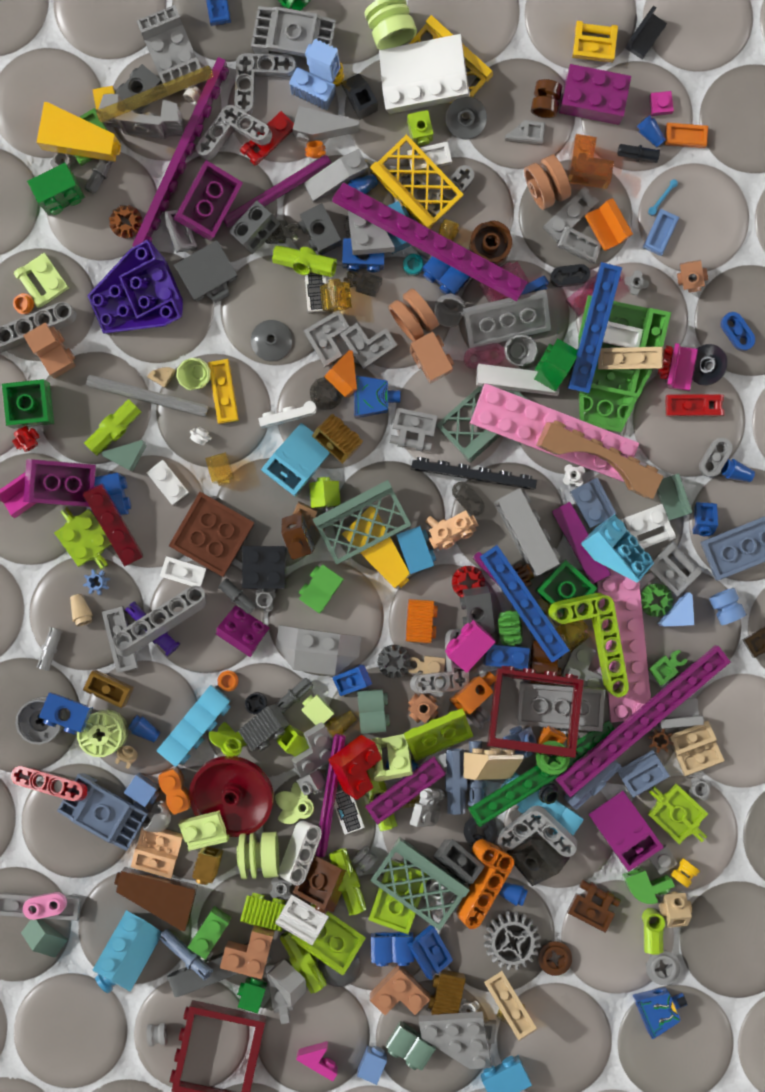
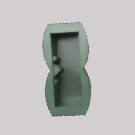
[357,688,390,734]
[386,1021,436,1070]

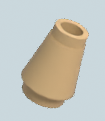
[70,594,93,626]

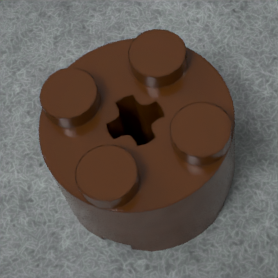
[469,220,513,266]

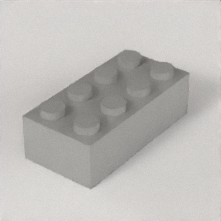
[494,488,560,576]

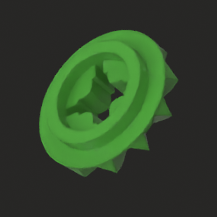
[641,583,674,617]
[535,741,570,776]

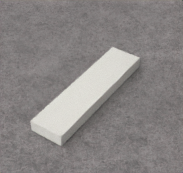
[476,364,559,396]

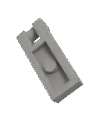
[543,186,599,242]

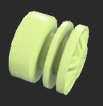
[364,0,417,50]
[77,709,128,757]
[237,831,279,879]

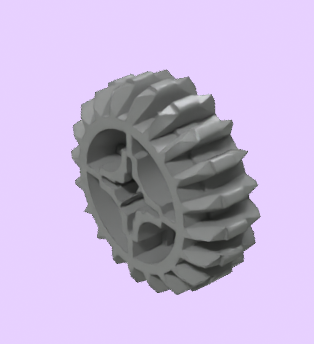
[484,911,541,970]

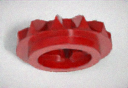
[658,345,674,379]
[452,566,485,597]

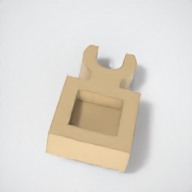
[408,656,446,679]

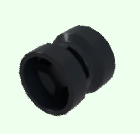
[245,692,268,715]

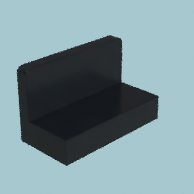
[626,5,667,60]

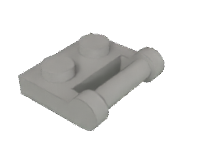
[649,541,703,597]

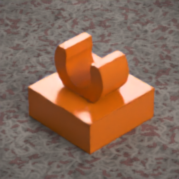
[536,725,567,744]

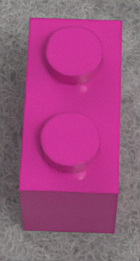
[445,620,496,673]

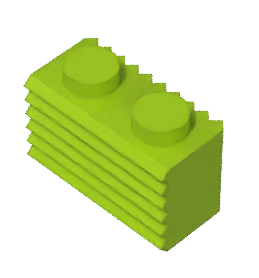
[240,893,285,932]

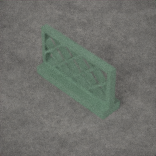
[436,386,528,463]
[313,480,411,565]
[370,837,470,931]

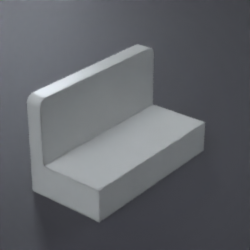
[657,698,704,729]

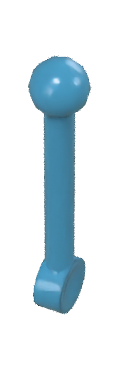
[648,179,678,216]

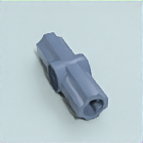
[445,748,467,815]
[563,760,622,810]

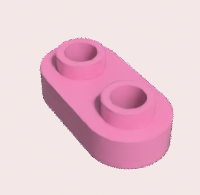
[23,892,67,920]

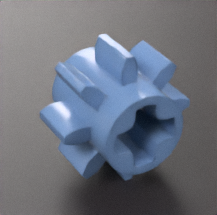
[83,569,110,595]

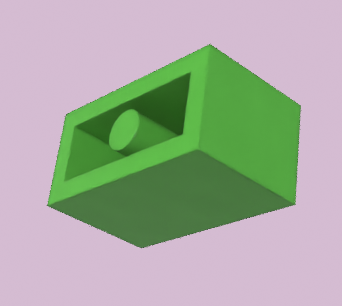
[188,906,232,959]

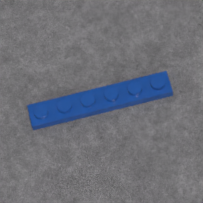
[568,262,622,393]
[480,545,570,662]

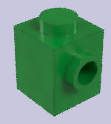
[237,977,267,1014]

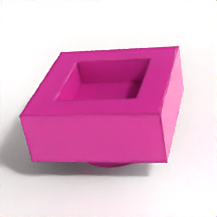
[649,91,674,116]

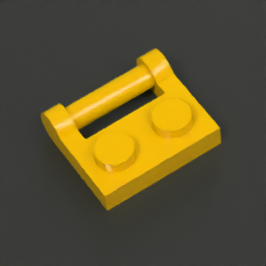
[572,20,618,63]

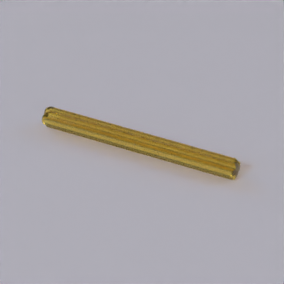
[96,65,213,123]

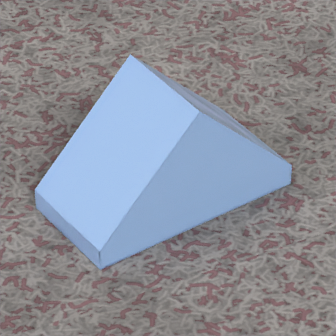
[657,592,694,627]

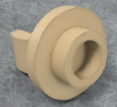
[115,746,138,769]

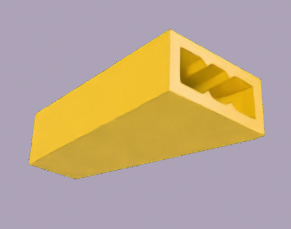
[36,102,121,162]
[342,506,410,589]

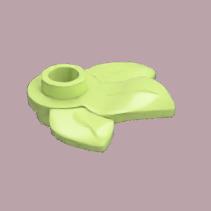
[275,782,314,824]

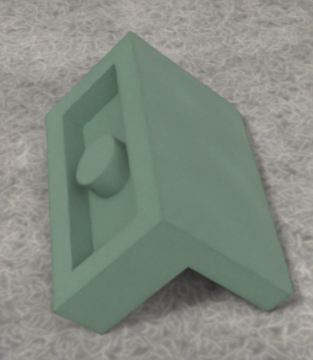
[657,473,692,521]

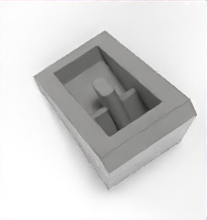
[267,959,306,1007]

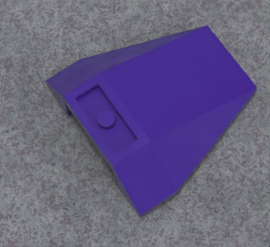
[87,240,183,334]

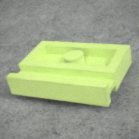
[178,811,229,851]

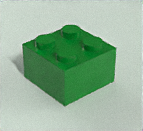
[27,163,86,216]
[2,379,54,429]
[535,560,597,616]

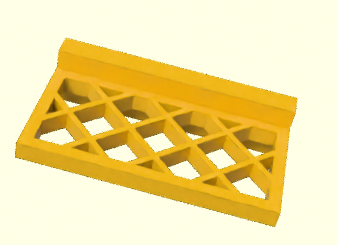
[409,15,493,104]
[370,134,464,229]

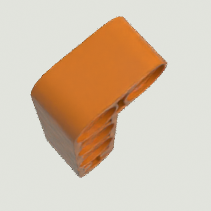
[456,839,514,929]

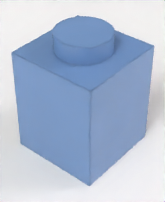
[124,772,160,807]
[357,1045,387,1085]

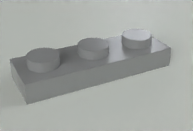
[102,607,139,673]

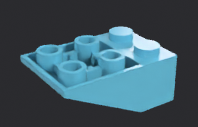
[261,423,330,497]
[581,514,654,583]

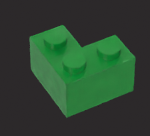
[534,338,577,391]

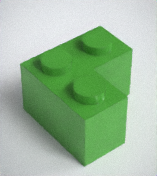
[299,564,344,614]

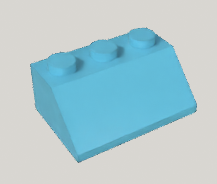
[92,910,162,992]

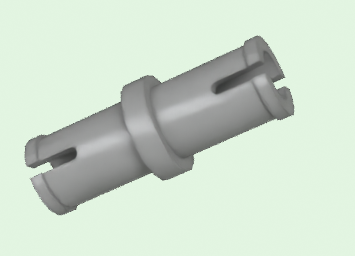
[36,627,63,671]

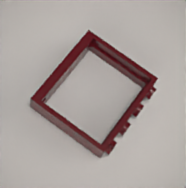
[487,666,584,758]
[169,1000,267,1092]

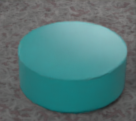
[403,254,424,276]

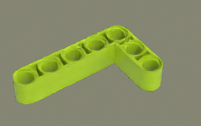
[549,593,629,697]

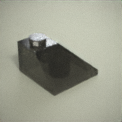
[507,838,570,886]

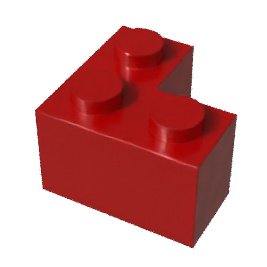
[328,735,382,800]

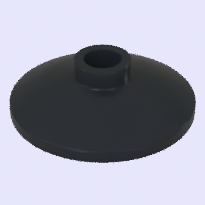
[693,344,728,386]

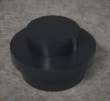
[538,783,559,804]

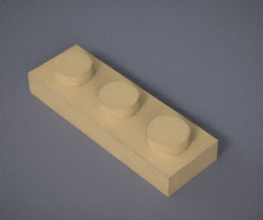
[598,347,663,370]
[484,971,537,1041]

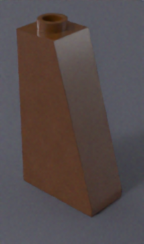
[114,867,198,932]

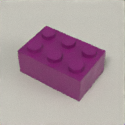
[559,64,631,125]
[174,160,243,241]
[23,459,96,507]

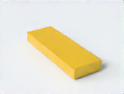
[208,359,239,424]

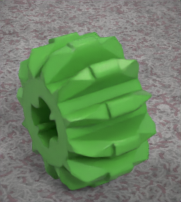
[498,610,523,646]

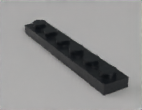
[411,457,537,490]

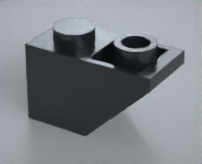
[341,73,378,120]

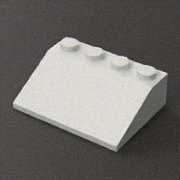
[379,34,470,114]

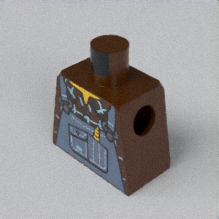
[281,511,315,560]

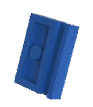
[407,925,453,980]

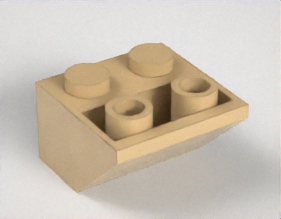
[464,748,524,780]

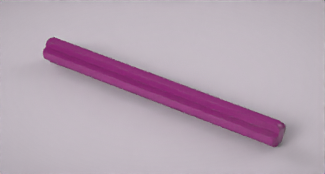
[223,155,332,228]
[315,734,346,857]

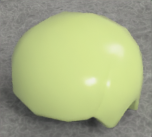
[176,358,211,390]

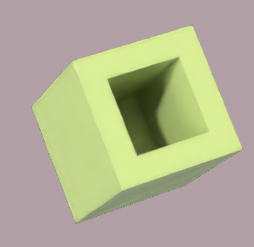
[301,694,334,725]

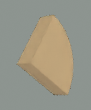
[147,367,176,388]

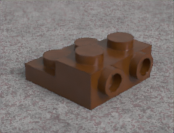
[293,855,346,914]

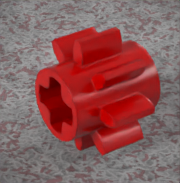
[12,426,40,452]

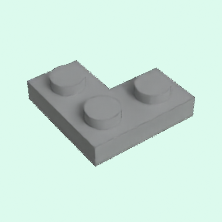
[303,310,350,367]
[340,323,398,370]
[561,642,604,688]
[291,722,332,778]

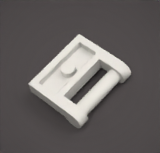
[622,504,676,549]

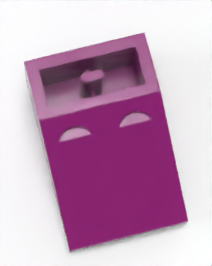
[588,790,664,872]

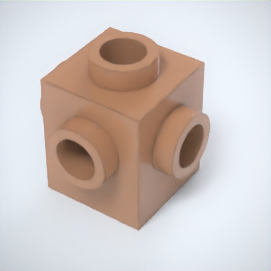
[677,259,708,293]
[408,693,438,723]

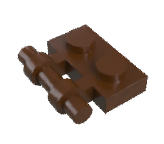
[567,880,621,933]

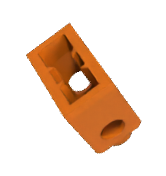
[449,672,495,715]

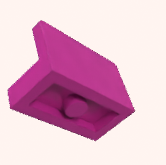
[667,343,698,391]
[0,472,36,519]

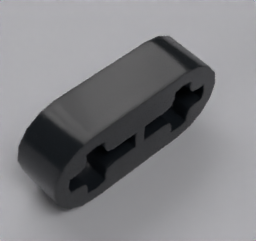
[550,264,590,287]

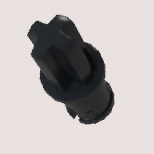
[617,144,660,163]

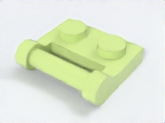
[14,253,69,308]
[371,734,413,781]

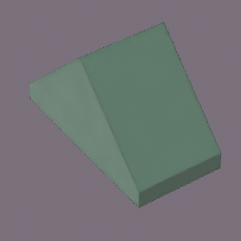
[102,440,147,472]
[21,919,68,958]

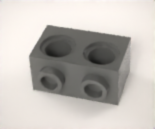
[229,201,281,254]

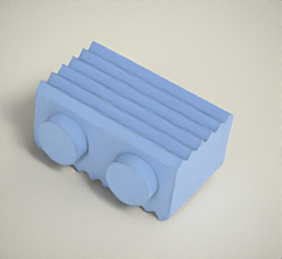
[305,39,340,83]
[289,67,336,110]

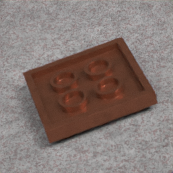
[169,492,255,577]

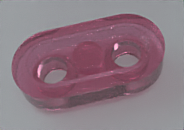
[464,343,505,369]

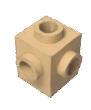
[659,892,692,928]

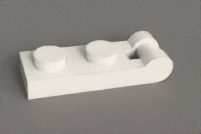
[258,401,317,429]

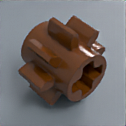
[512,563,535,587]
[648,728,674,753]

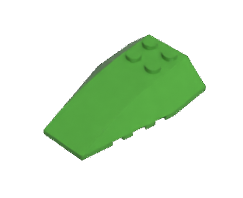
[578,295,671,432]

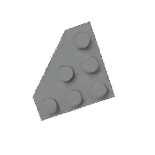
[419,1012,491,1069]

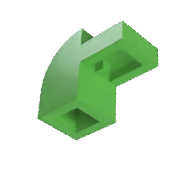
[622,866,675,904]

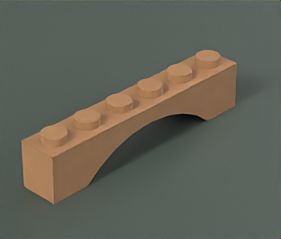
[536,420,663,499]

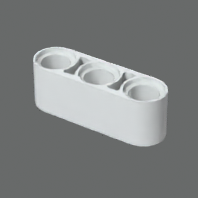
[279,820,322,885]

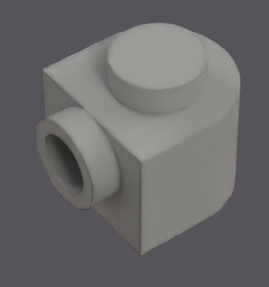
[297,768,326,796]

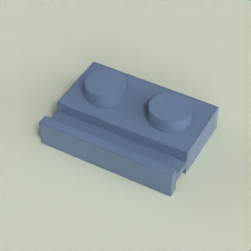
[570,477,616,528]
[617,750,670,798]

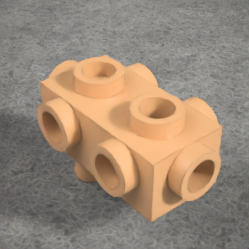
[426,510,479,550]

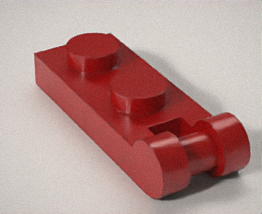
[240,111,294,166]
[665,394,724,417]

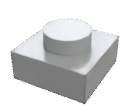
[649,845,678,875]

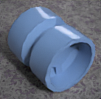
[709,588,747,625]

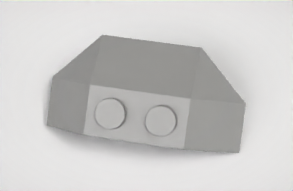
[276,625,362,676]

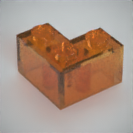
[567,134,614,189]

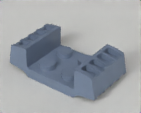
[57,773,148,851]

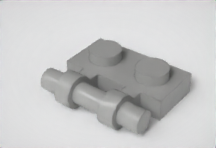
[390,408,438,452]
[410,788,446,827]

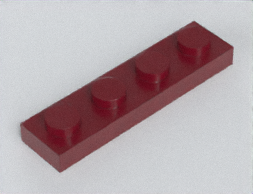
[83,483,143,567]

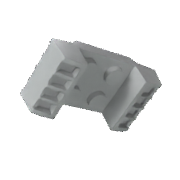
[136,5,206,96]
[251,6,336,57]
[98,94,184,139]

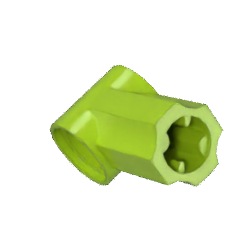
[642,908,665,955]

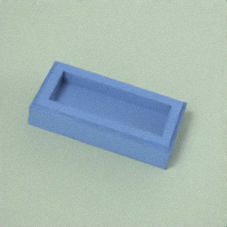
[642,209,680,256]

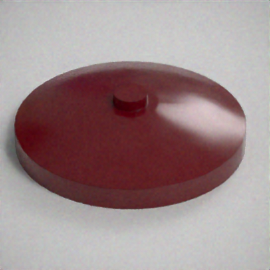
[189,756,274,837]

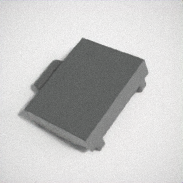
[174,240,238,303]

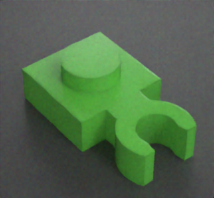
[648,650,687,685]

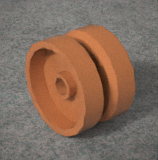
[524,154,571,210]
[388,288,439,342]

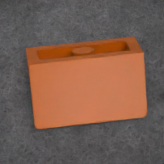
[585,198,633,251]

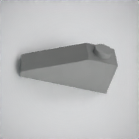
[293,106,360,142]
[304,149,368,202]

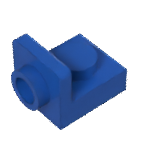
[693,502,718,536]

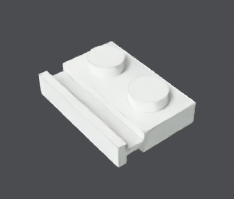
[275,895,329,946]

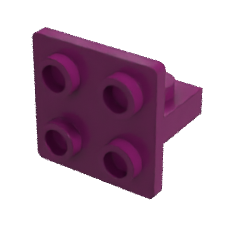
[216,605,270,657]

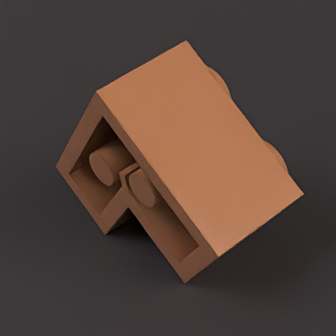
[23,323,76,379]
[409,332,454,384]
[220,925,275,979]
[370,965,430,1015]

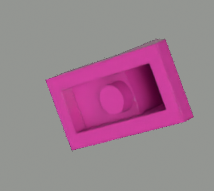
[296,1041,338,1082]

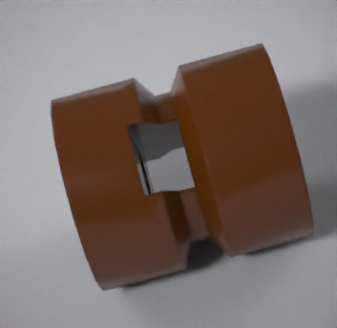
[531,79,563,118]

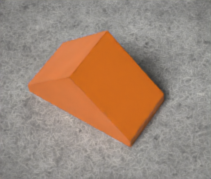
[324,350,357,397]

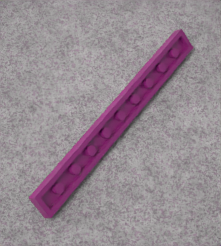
[132,57,229,247]
[332,182,528,302]
[555,645,731,797]

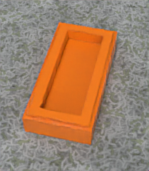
[664,123,708,148]

